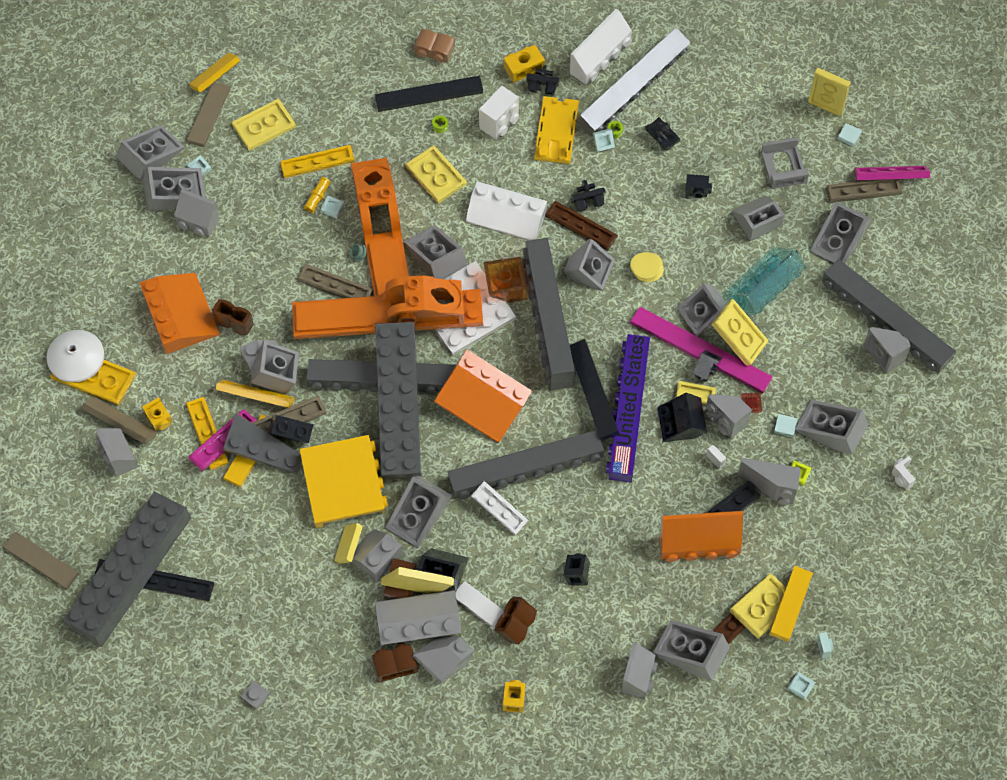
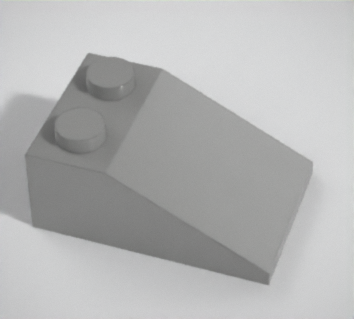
[116,125,185,180]
[142,167,206,210]
[810,201,872,264]
[404,225,467,279]
[795,400,868,454]
[738,458,801,505]
[385,476,452,548]
[653,620,730,681]

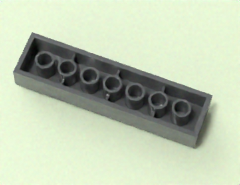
[522,238,575,391]
[375,322,422,480]
[63,491,191,647]

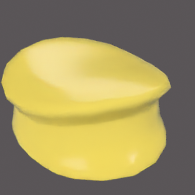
[630,252,664,282]

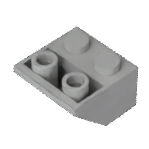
[732,196,785,241]
[705,394,752,439]
[95,428,138,477]

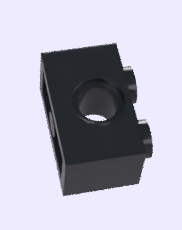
[268,415,314,444]

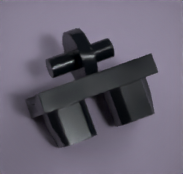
[526,65,560,95]
[645,117,680,151]
[570,180,606,212]

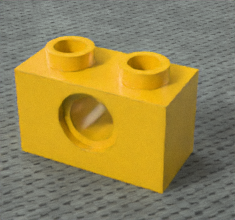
[504,45,545,83]

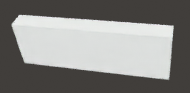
[471,481,528,535]
[456,581,504,629]

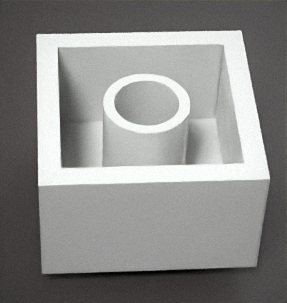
[479,86,519,139]

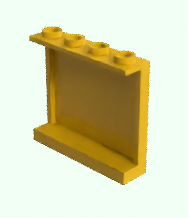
[300,435,388,528]

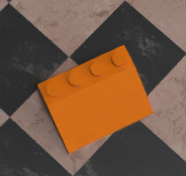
[140,273,220,354]
[433,349,532,443]
[659,511,743,562]

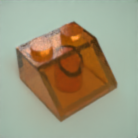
[483,256,527,303]

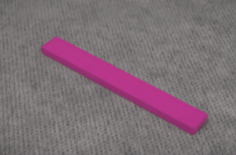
[630,307,773,394]

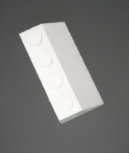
[570,9,632,85]
[466,181,547,240]

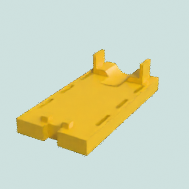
[534,96,579,164]

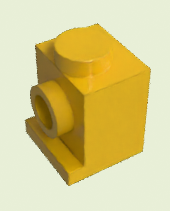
[142,397,172,431]
[503,680,526,713]

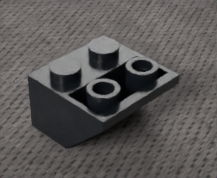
[657,392,707,442]
[417,548,469,593]

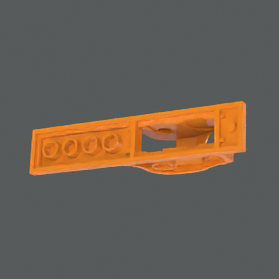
[351,158,409,306]
[292,275,483,339]

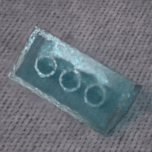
[724,247,807,314]

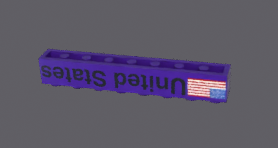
[606,334,650,483]

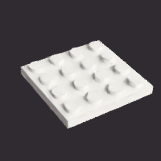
[434,261,516,356]

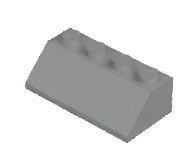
[375,590,462,645]

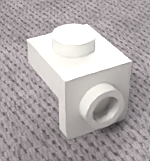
[892,456,916,491]

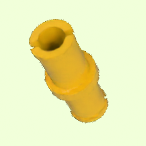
[303,177,331,213]

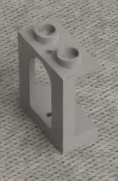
[761,138,809,189]

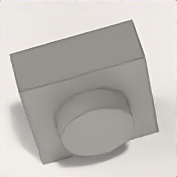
[241,681,270,710]

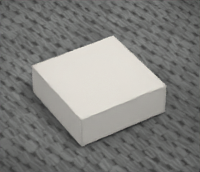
[706,445,726,470]

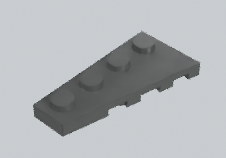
[223,413,302,475]

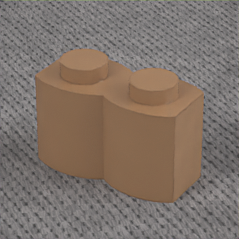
[414,29,455,63]

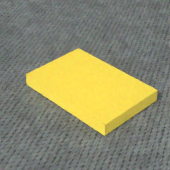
[808,68,851,116]
[231,99,296,151]
[405,145,467,204]
[711,299,768,366]
[381,567,454,594]
[729,573,786,639]

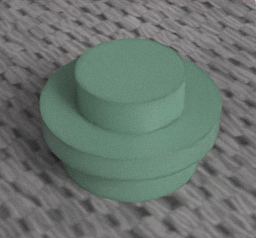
[350,243,367,262]

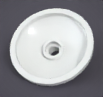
[47,330,104,383]

